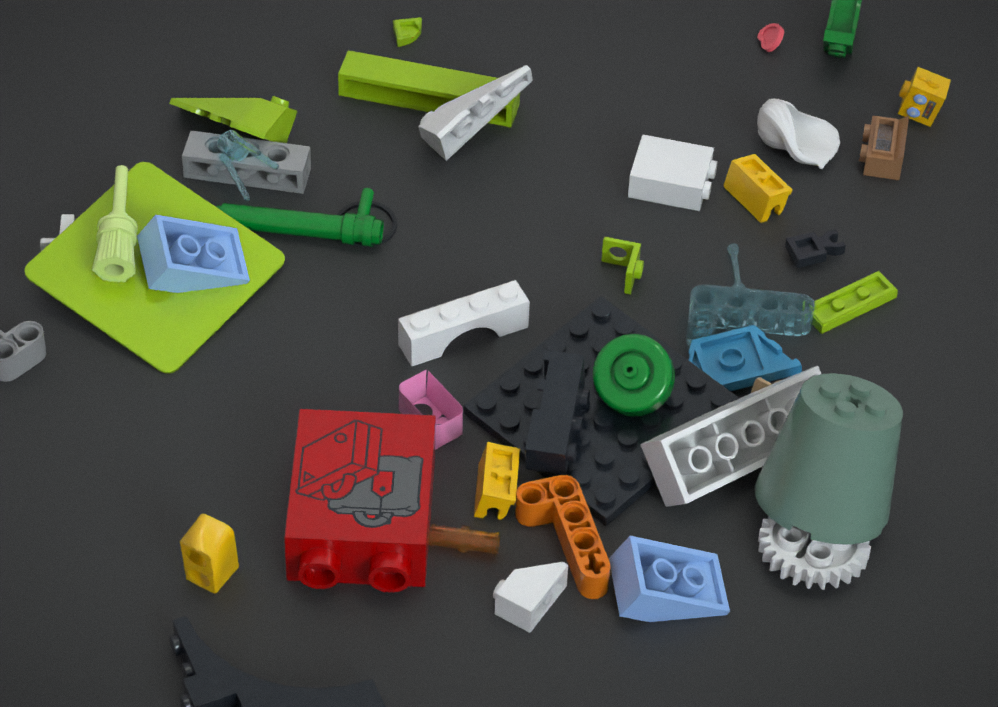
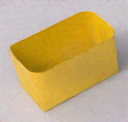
[180,514,239,594]

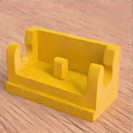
[723,154,793,223]
[474,442,520,520]

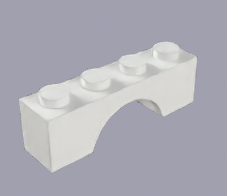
[398,280,530,366]

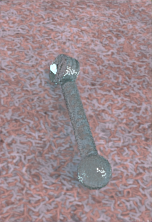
[727,243,745,296]

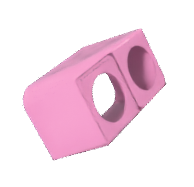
[399,370,463,450]

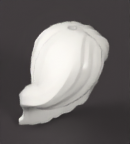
[757,98,840,169]

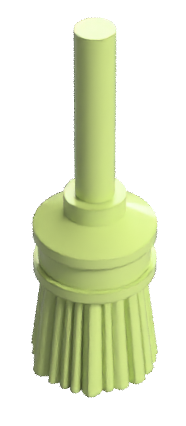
[92,165,138,282]

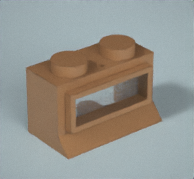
[859,115,909,180]

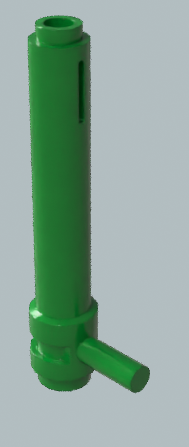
[216,188,384,247]

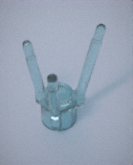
[217,130,279,201]

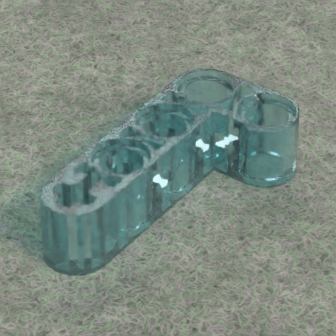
[686,284,815,346]

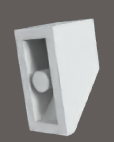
[493,562,568,633]

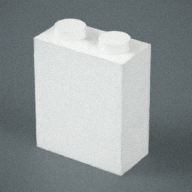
[628,134,718,211]

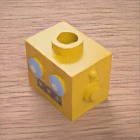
[898,67,951,127]

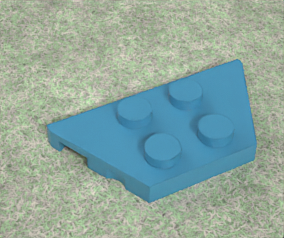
[689,325,802,391]

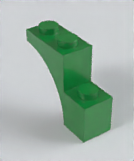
[823,0,862,58]

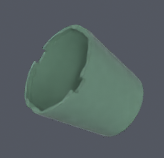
[755,373,903,545]

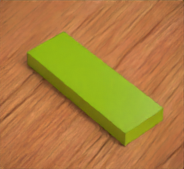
[802,271,898,334]

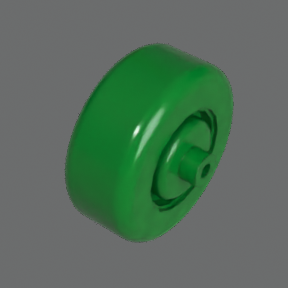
[593,334,675,416]

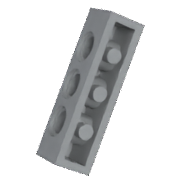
[182,131,311,194]

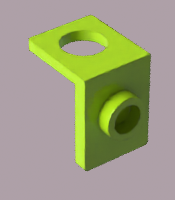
[602,237,644,295]

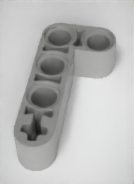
[0,321,47,382]

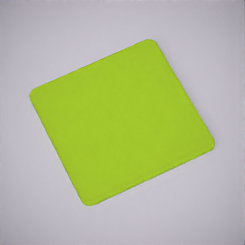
[25,162,285,374]

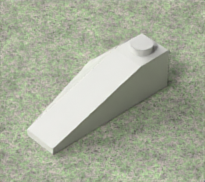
[418,65,533,161]

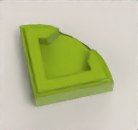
[393,17,422,47]

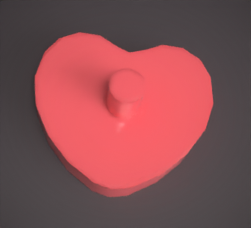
[757,23,784,52]

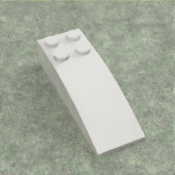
[641,366,821,507]

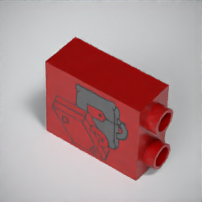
[284,409,436,593]

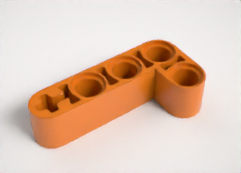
[515,475,610,599]

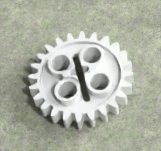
[758,516,871,590]

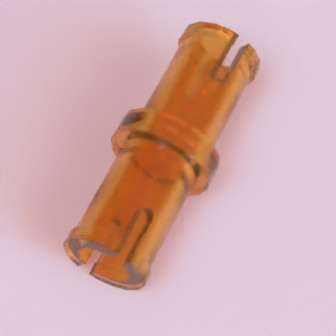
[428,523,500,555]

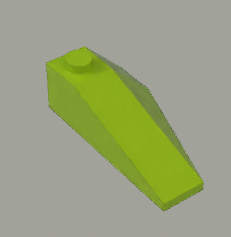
[169,96,297,143]

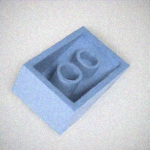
[137,215,250,293]
[609,536,730,622]

